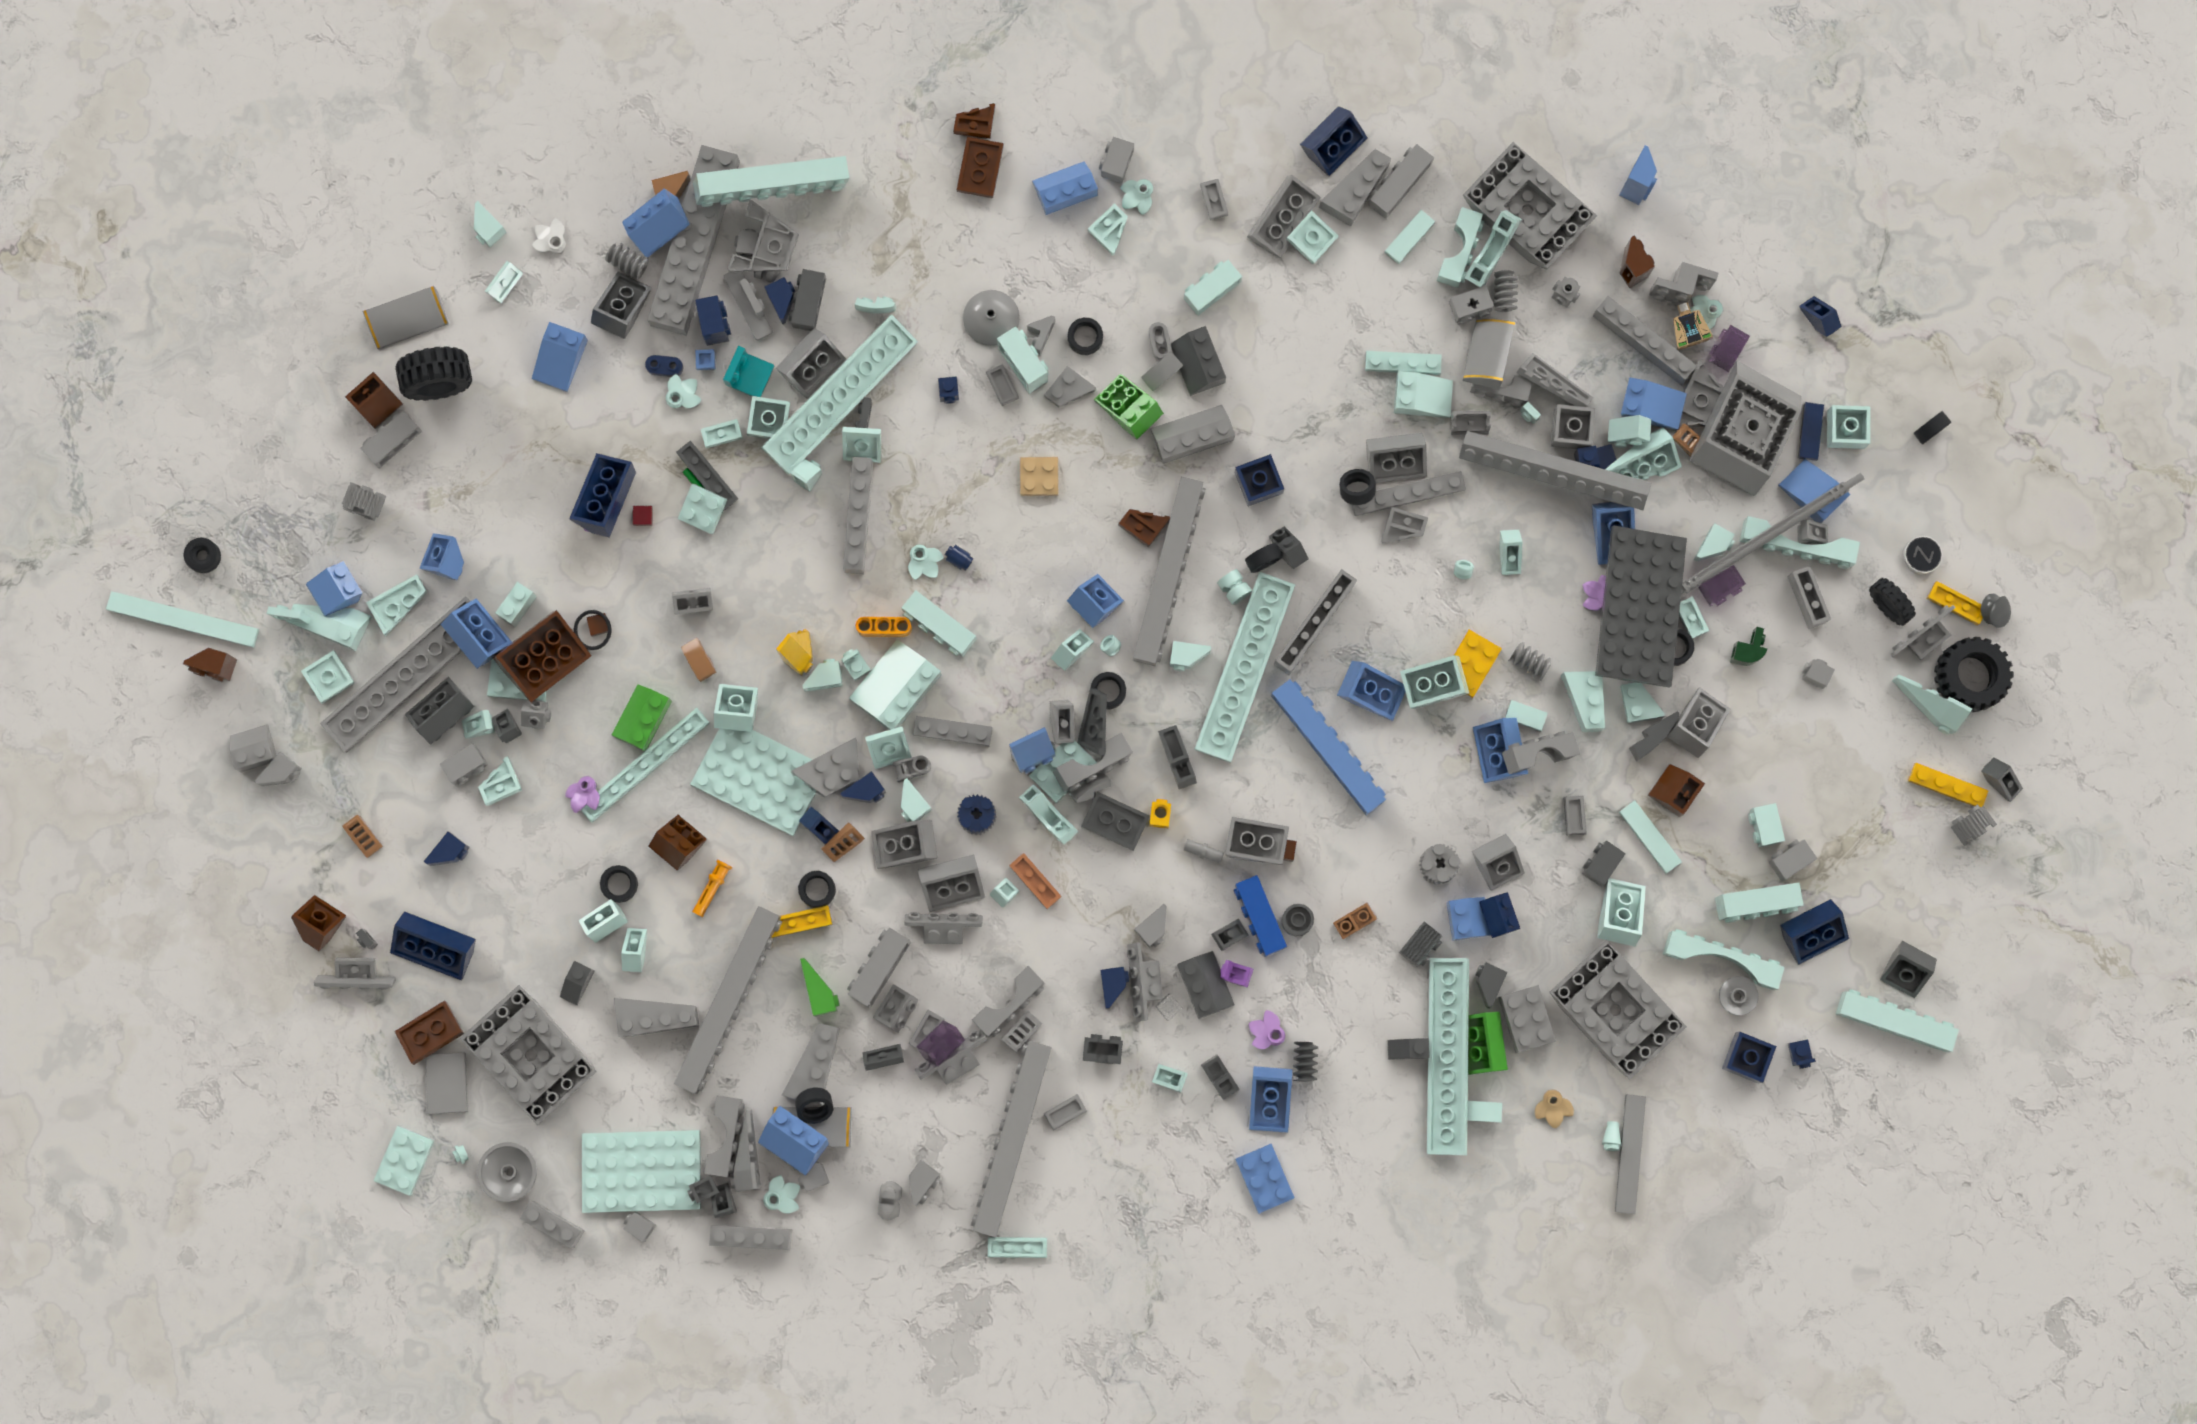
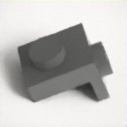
[687,1175,720,1203]

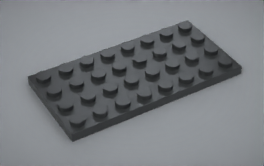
[1595,526,1687,688]

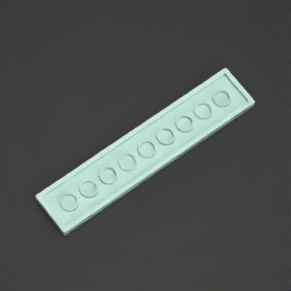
[761,315,918,475]
[1195,572,1295,763]
[1427,958,1469,1155]

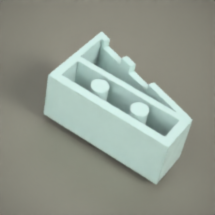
[1561,671,1605,732]

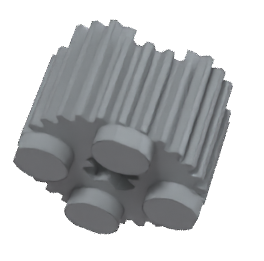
[342,482,386,521]
[1951,805,1997,846]
[1419,844,1460,884]

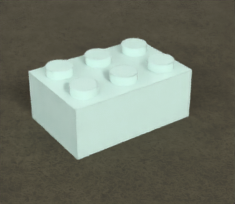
[997,326,1049,394]
[1400,655,1469,709]

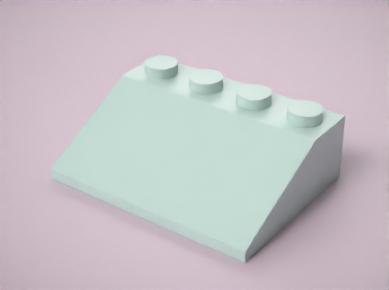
[849,639,942,730]

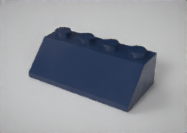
[569,453,636,538]
[390,911,476,981]

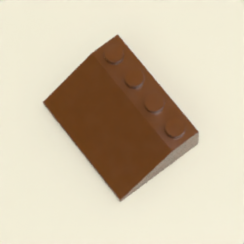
[492,610,592,702]

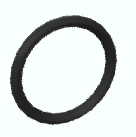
[573,610,612,650]

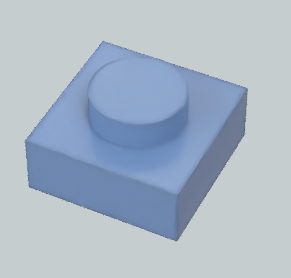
[695,349,716,370]

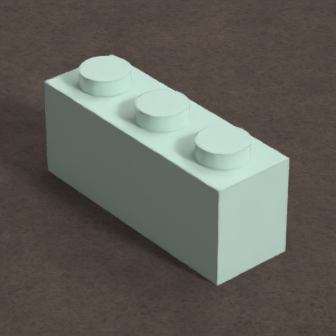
[1184,260,1242,315]

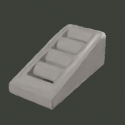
[1002,1011,1042,1053]

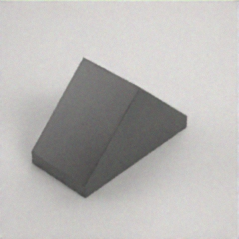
[711,1183,737,1218]

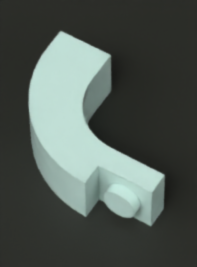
[1019,785,1078,844]

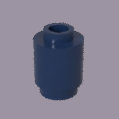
[944,544,974,571]

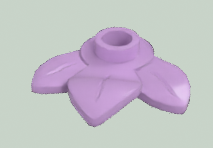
[1583,575,1606,611]
[565,776,600,813]
[1248,1010,1285,1049]

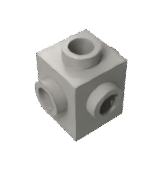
[1552,277,1581,307]
[521,699,551,729]

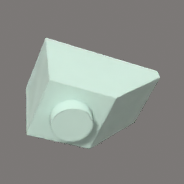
[474,201,507,247]
[791,459,822,492]
[1694,523,1735,562]
[1499,530,1523,575]
[1051,629,1094,671]
[1170,641,1211,671]
[803,659,843,692]
[901,778,932,822]
[621,928,647,972]

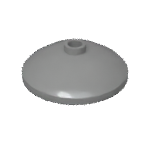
[963,290,1020,346]
[477,1142,537,1202]

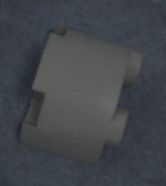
[1083,1034,1123,1064]

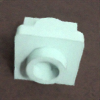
[841,649,871,681]

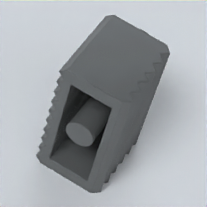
[1399,921,1442,967]

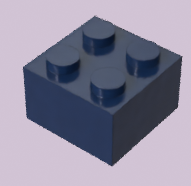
[695,295,731,346]
[1234,454,1284,507]
[1722,1032,1777,1084]

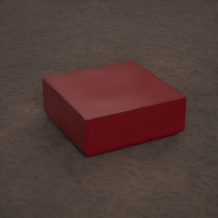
[633,506,653,526]

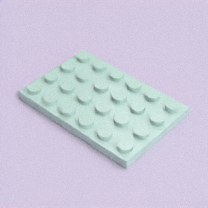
[690,728,816,836]
[582,1130,701,1213]

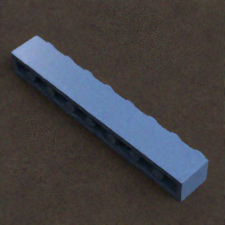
[1271,679,1386,816]

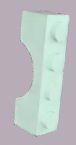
[1437,207,1484,288]
[1464,210,1522,287]

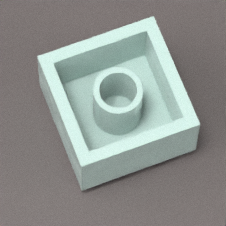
[747,396,790,439]
[1827,405,1870,449]
[714,684,758,732]

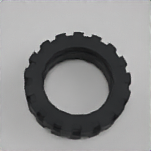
[1869,577,1916,626]

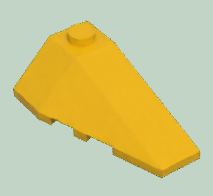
[776,629,813,676]

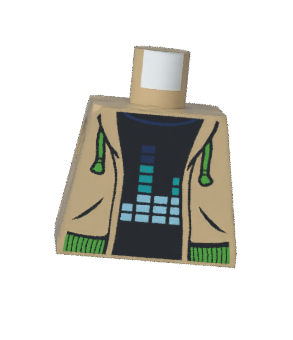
[1673,303,1713,351]

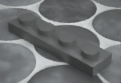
[676,440,738,511]

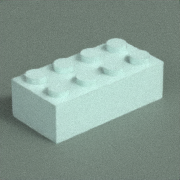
[1715,883,1804,923]

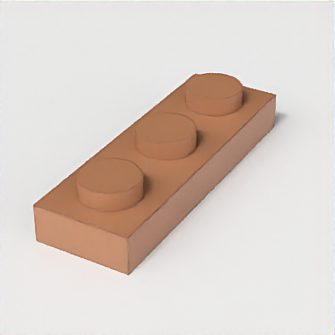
[1009,853,1062,909]

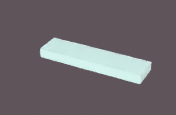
[1619,800,1682,874]

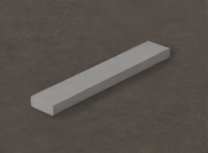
[1615,1094,1646,1214]

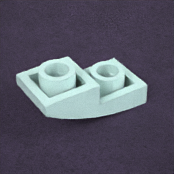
[855,296,896,313]
[1467,1101,1502,1123]

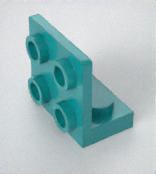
[723,346,775,397]

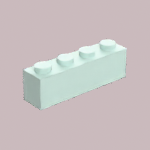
[902,590,977,657]

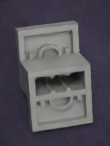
[1649,262,1719,306]

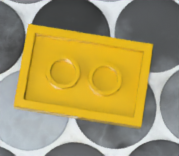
[1453,629,1502,698]

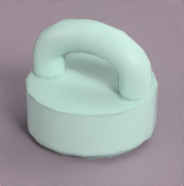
[1454,560,1474,579]
[1100,635,1121,656]

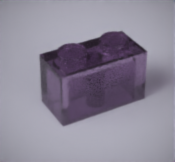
[1709,325,1750,372]
[1698,565,1746,607]
[916,1020,965,1067]

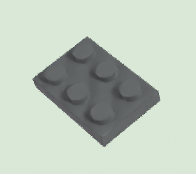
[1081,791,1150,851]

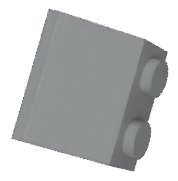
[230,724,276,772]
[1472,834,1525,891]

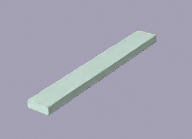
[106,591,259,648]
[581,708,710,823]

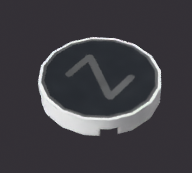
[1903,536,1943,574]

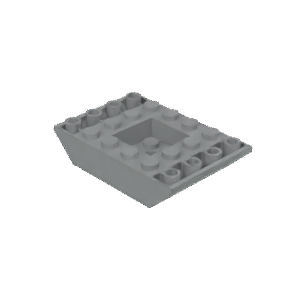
[1463,142,1597,270]
[1689,361,1801,496]
[1550,940,1687,1080]
[460,985,597,1125]

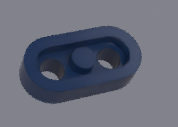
[645,355,684,377]

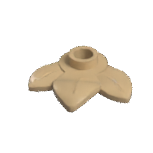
[1535,1089,1574,1128]

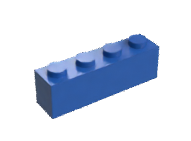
[1233,875,1287,957]

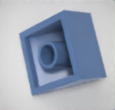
[306,561,362,616]
[1067,574,1124,628]
[1446,897,1491,941]

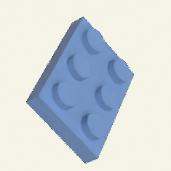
[1235,1144,1295,1214]

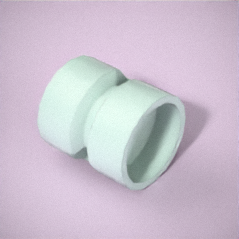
[1217,569,1252,605]

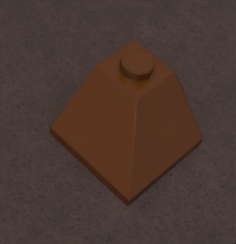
[291,895,346,951]

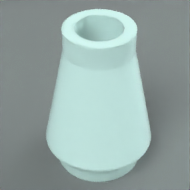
[1602,1121,1622,1151]

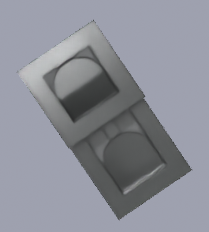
[1201,1055,1240,1100]

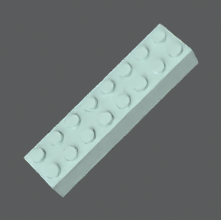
[693,156,849,207]

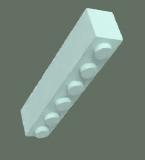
[1836,989,1959,1052]

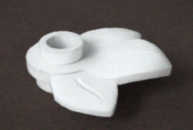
[532,218,566,253]

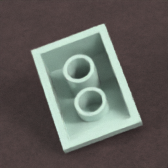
[1394,371,1453,418]
[1598,878,1646,947]

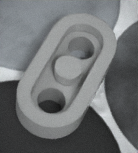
[1149,322,1172,360]

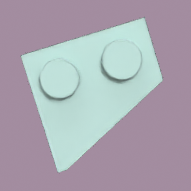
[1620,682,1665,723]

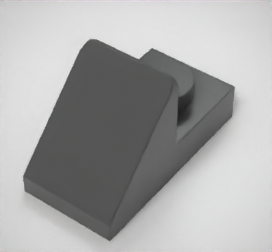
[491,709,522,743]
[1211,918,1248,951]

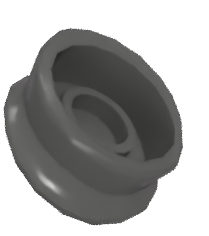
[1981,593,2011,628]
[1282,904,1314,936]

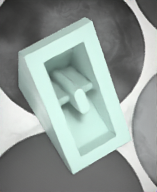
[1152,1064,1188,1093]

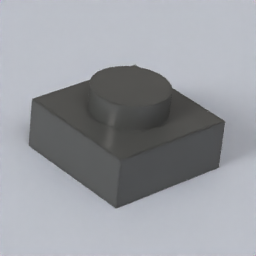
[356,928,378,949]

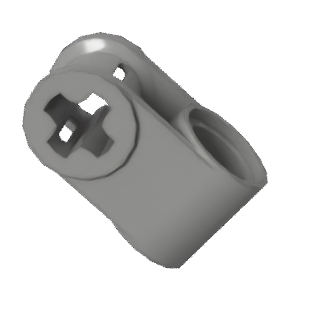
[892,755,931,782]

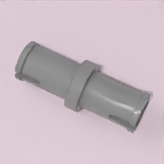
[1184,839,1224,863]

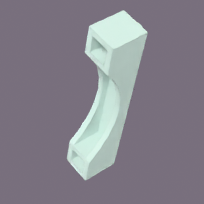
[1740,516,1860,569]
[1663,929,1785,990]

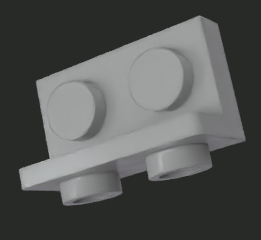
[873,984,918,1033]

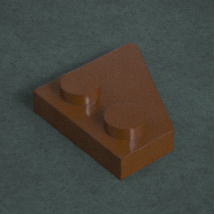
[953,103,995,139]
[1118,509,1170,548]

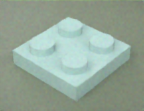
[1286,210,1339,264]
[842,427,882,463]
[678,484,727,534]
[301,650,355,704]
[865,726,912,769]

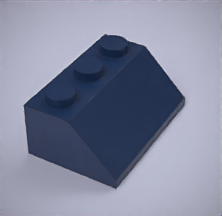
[1300,106,1368,176]
[1780,899,1849,965]

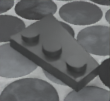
[1077,688,1107,755]

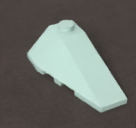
[1605,428,1682,480]
[286,604,372,651]
[1892,674,1972,734]

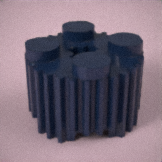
[957,794,997,835]

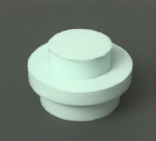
[452,1145,469,1164]

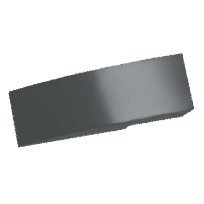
[1629,711,1680,761]
[1158,725,1197,789]

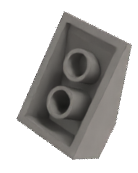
[1667,687,1731,758]
[1225,817,1289,865]
[871,820,938,869]

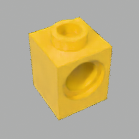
[1149,799,1171,829]

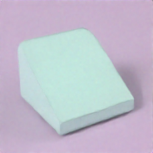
[990,878,1019,907]

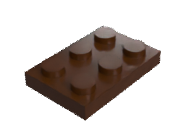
[956,137,1004,198]
[394,1000,464,1065]

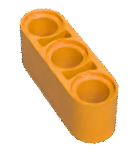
[855,617,912,637]

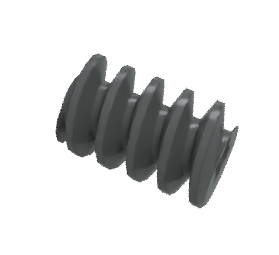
[1293,1041,1318,1082]

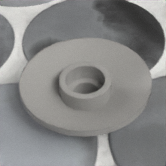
[1719,976,1758,1015]

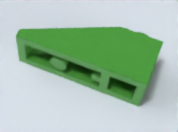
[800,958,840,1017]

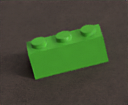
[612,684,672,752]
[1468,1012,1508,1075]

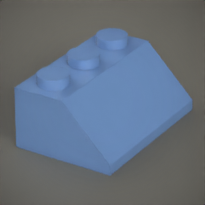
[1619,145,1657,205]
[1032,161,1098,215]
[622,188,690,258]
[441,599,512,669]
[1473,718,1528,783]
[758,1106,829,1176]

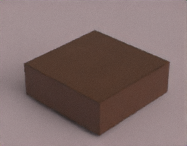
[586,613,608,636]

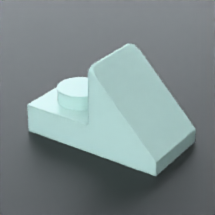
[462,710,495,739]

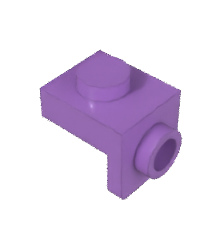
[1220,960,1254,988]

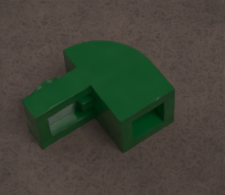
[1730,627,1768,666]

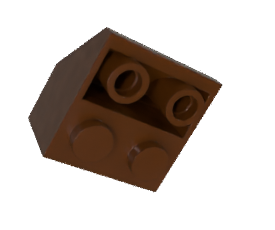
[1619,235,1655,288]
[345,372,403,429]
[183,648,237,682]
[1648,764,1705,817]
[648,814,707,871]

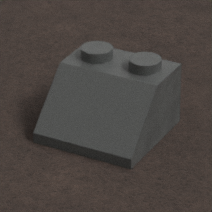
[1880,941,1937,998]

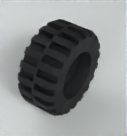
[395,346,472,401]
[1934,637,2014,712]

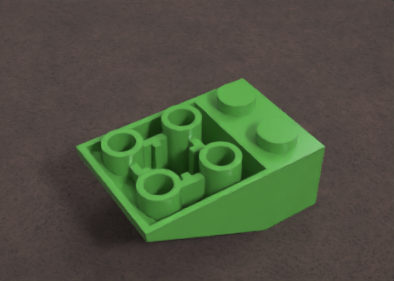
[1094,373,1164,439]

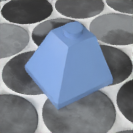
[420,533,464,580]

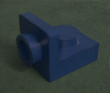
[938,376,959,404]
[1787,1039,1816,1069]

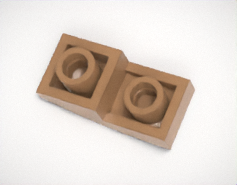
[681,637,717,682]
[1333,902,1377,939]

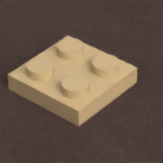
[1020,457,1058,496]

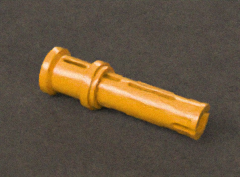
[692,859,732,917]

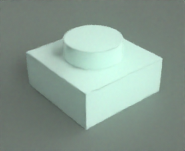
[1520,402,1541,424]

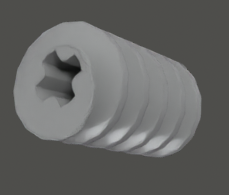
[605,243,649,279]
[1494,270,1518,312]
[1508,642,1551,681]

